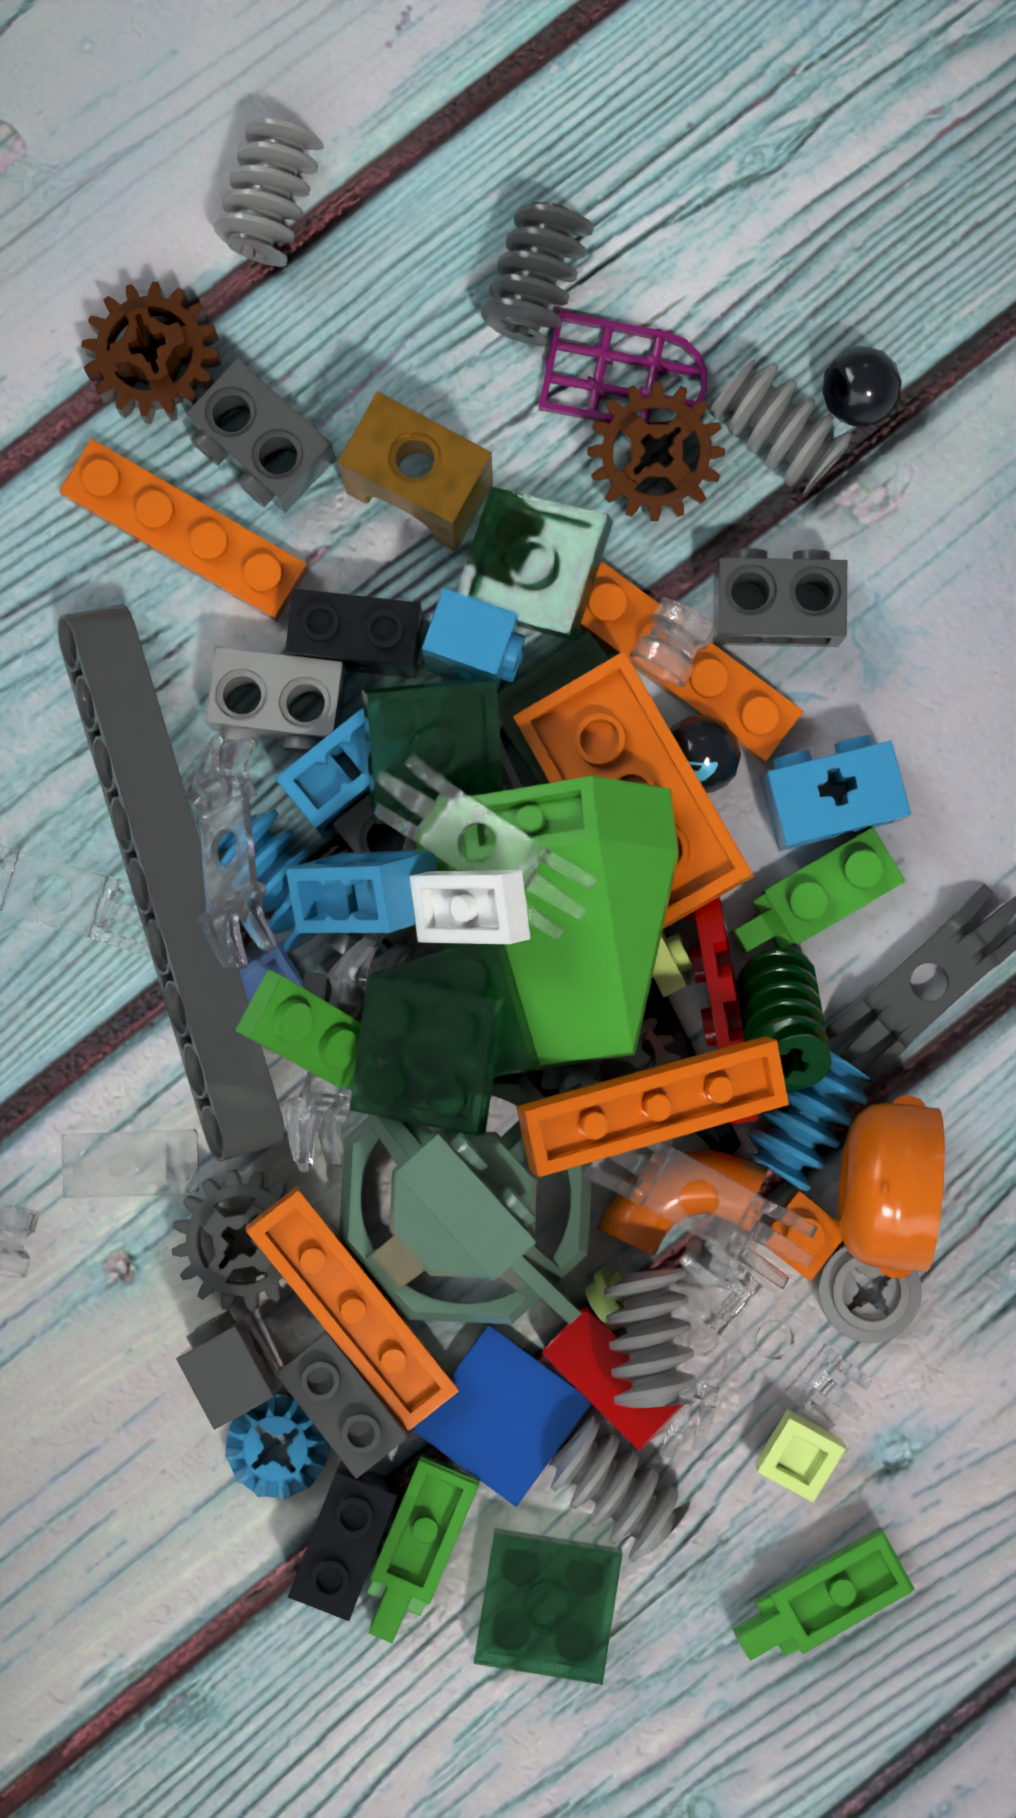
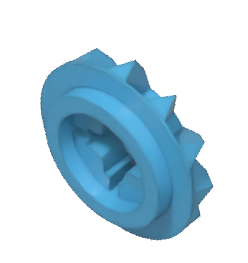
[225,1393,329,1500]

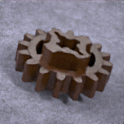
[81,282,222,424]
[587,381,725,522]

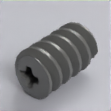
[481,202,594,346]

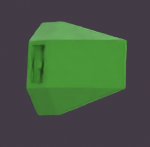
[415,776,679,1075]

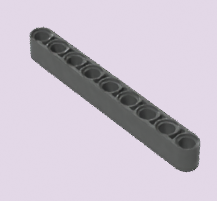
[58,604,285,1162]

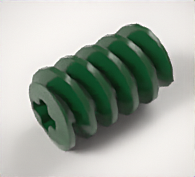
[736,948,832,1091]

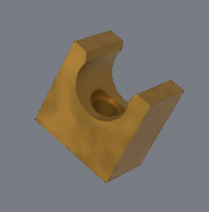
[338,391,493,552]

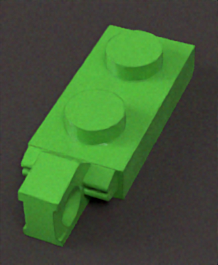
[731,827,906,954]
[235,970,403,1093]
[367,1454,480,1643]
[733,1527,915,1661]

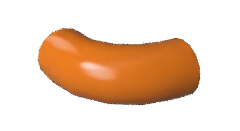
[597,1149,769,1256]

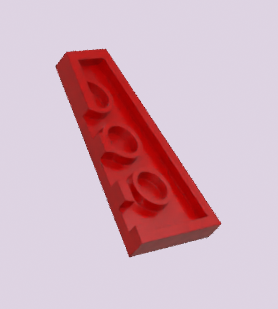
[684,897,760,1125]

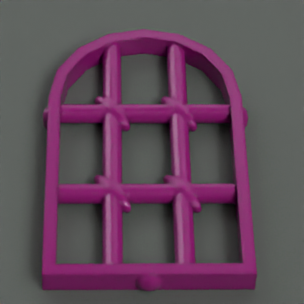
[539,311,707,425]

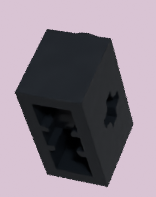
[285,588,424,679]
[288,1460,401,1621]

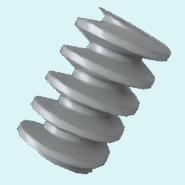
[214,118,324,267]
[710,359,853,495]
[604,1268,697,1408]
[549,1415,691,1562]

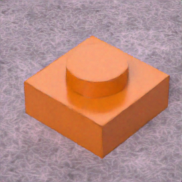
[757,1190,842,1281]

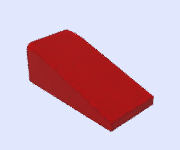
[542,1307,685,1451]

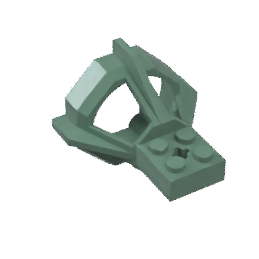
[339,1069,592,1325]

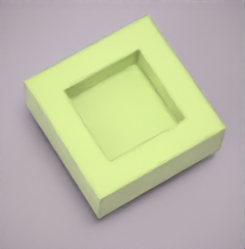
[653,928,693,997]
[755,1409,846,1503]

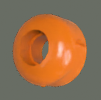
[838,1096,945,1278]

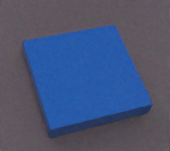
[412,1323,591,1507]

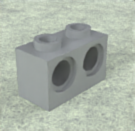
[205,646,347,754]

